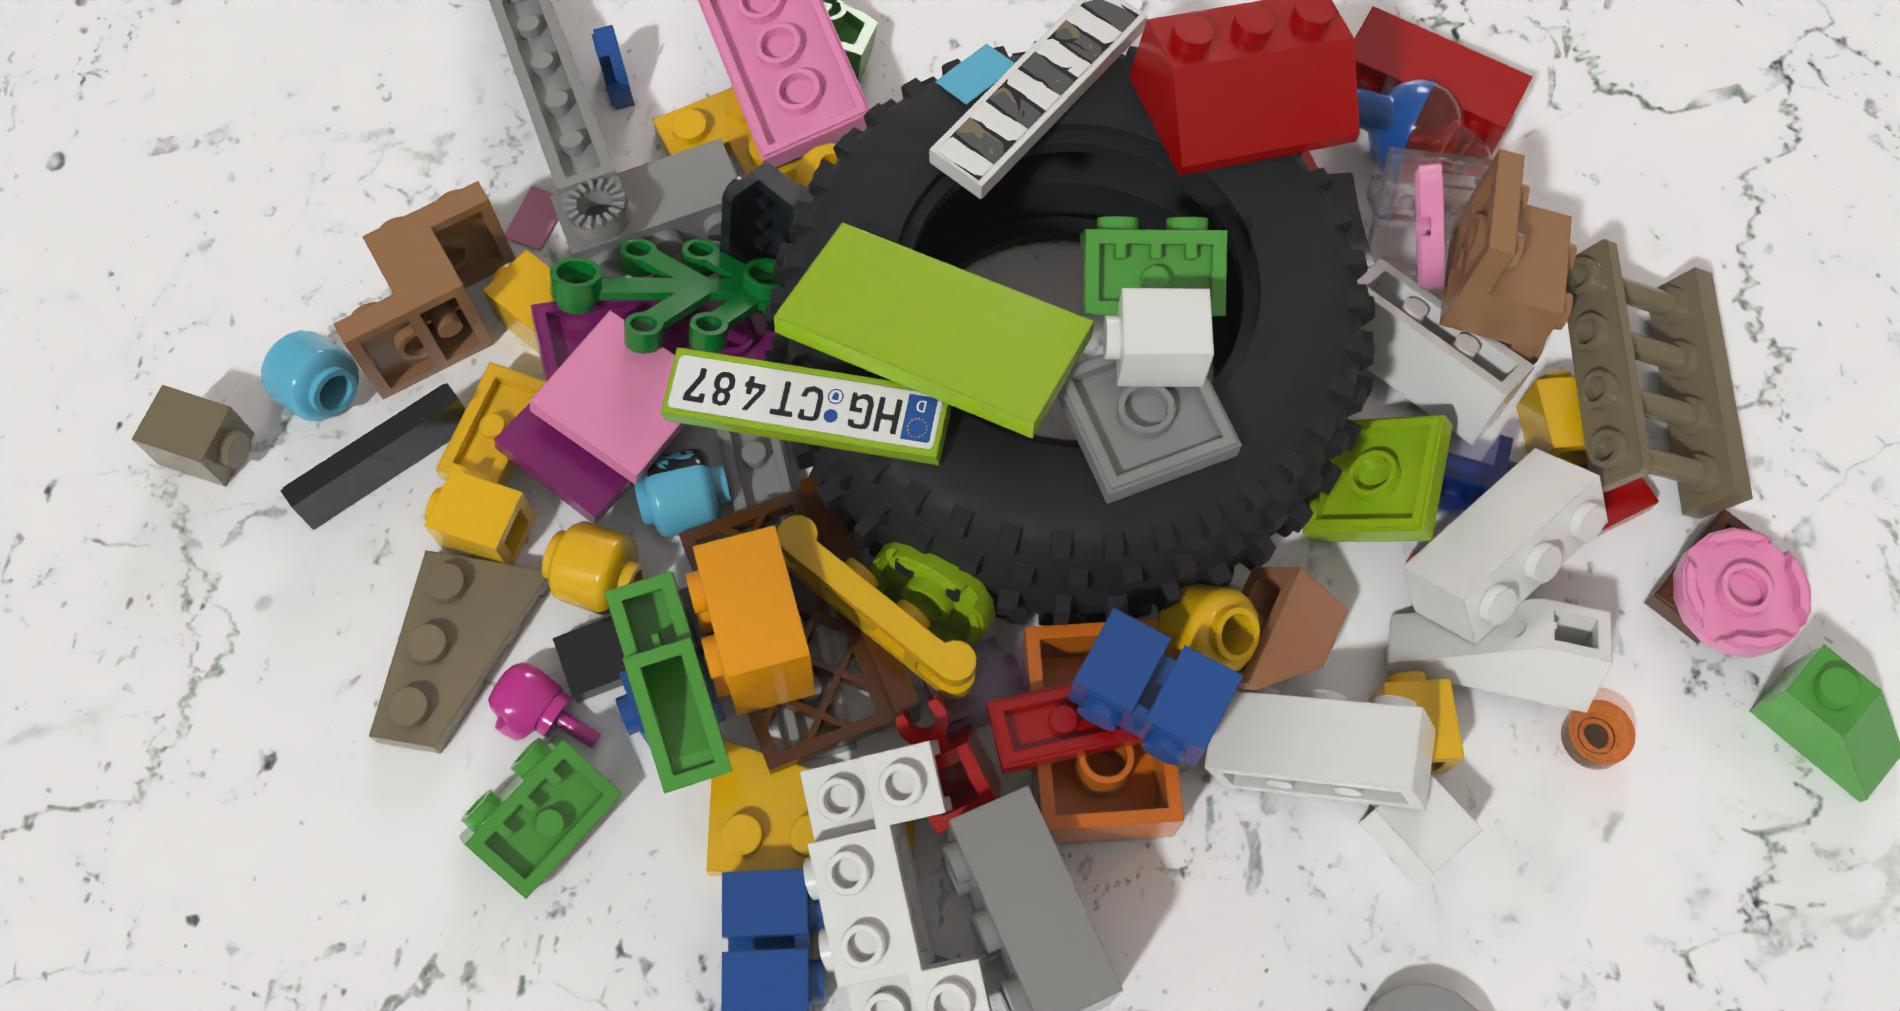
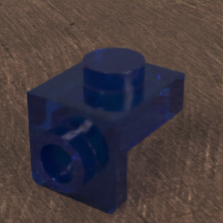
[1438,434,1518,511]

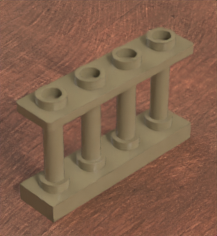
[1566,239,1753,519]

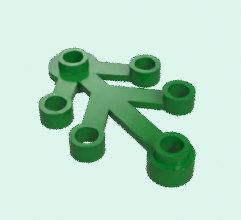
[550,238,781,354]

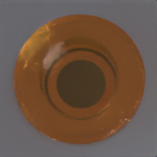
[1561,700,1636,770]

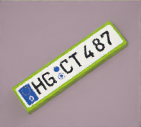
[660,347,952,465]

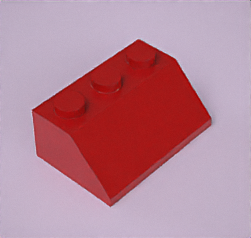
[1129,0,1360,176]

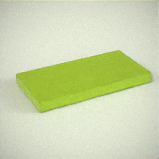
[774,222,1094,439]

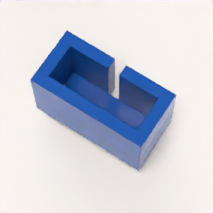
[1068,608,1243,767]
[721,869,826,1011]

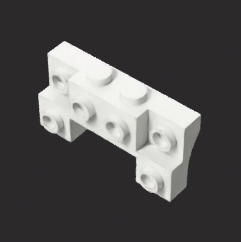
[800,740,998,1011]

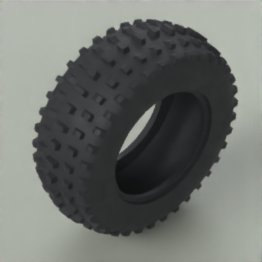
[765,41,1375,626]

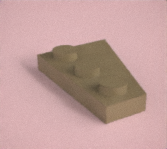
[369,550,550,754]

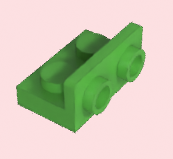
[1080,216,1227,317]
[459,735,623,899]

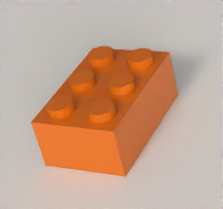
[1021,618,1184,845]

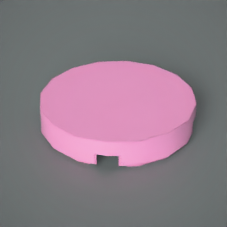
[1415,162,1445,290]
[1673,528,1812,658]

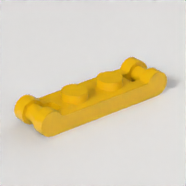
[777,515,977,699]

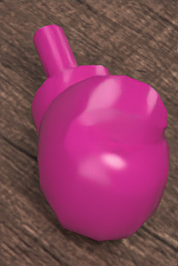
[488,662,601,748]

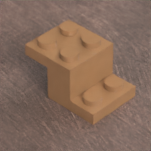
[1439,149,1577,365]
[334,181,516,400]

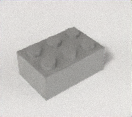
[941,785,1123,1011]

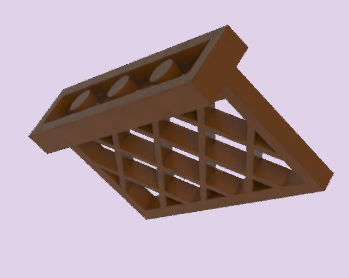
[679,476,921,775]

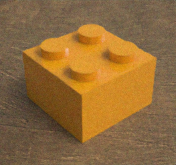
[685,525,816,716]

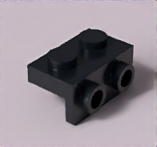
[720,161,814,264]

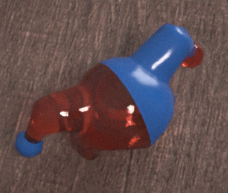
[1357,79,1491,187]

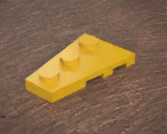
[706,740,914,876]

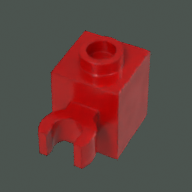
[896,693,1001,835]

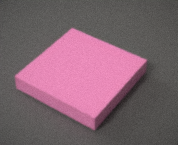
[529,310,685,485]

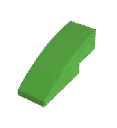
[604,571,733,794]

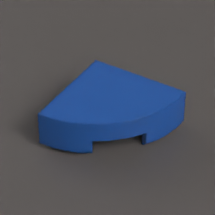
[591,25,635,110]

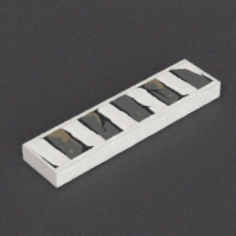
[929,0,1148,199]

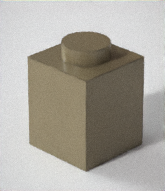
[131,385,254,487]

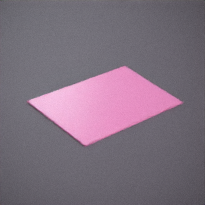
[505,186,558,251]

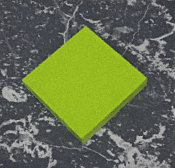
[1302,415,1453,542]

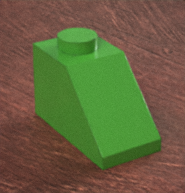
[1749,644,1900,802]

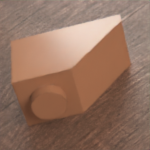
[1237,567,1348,690]

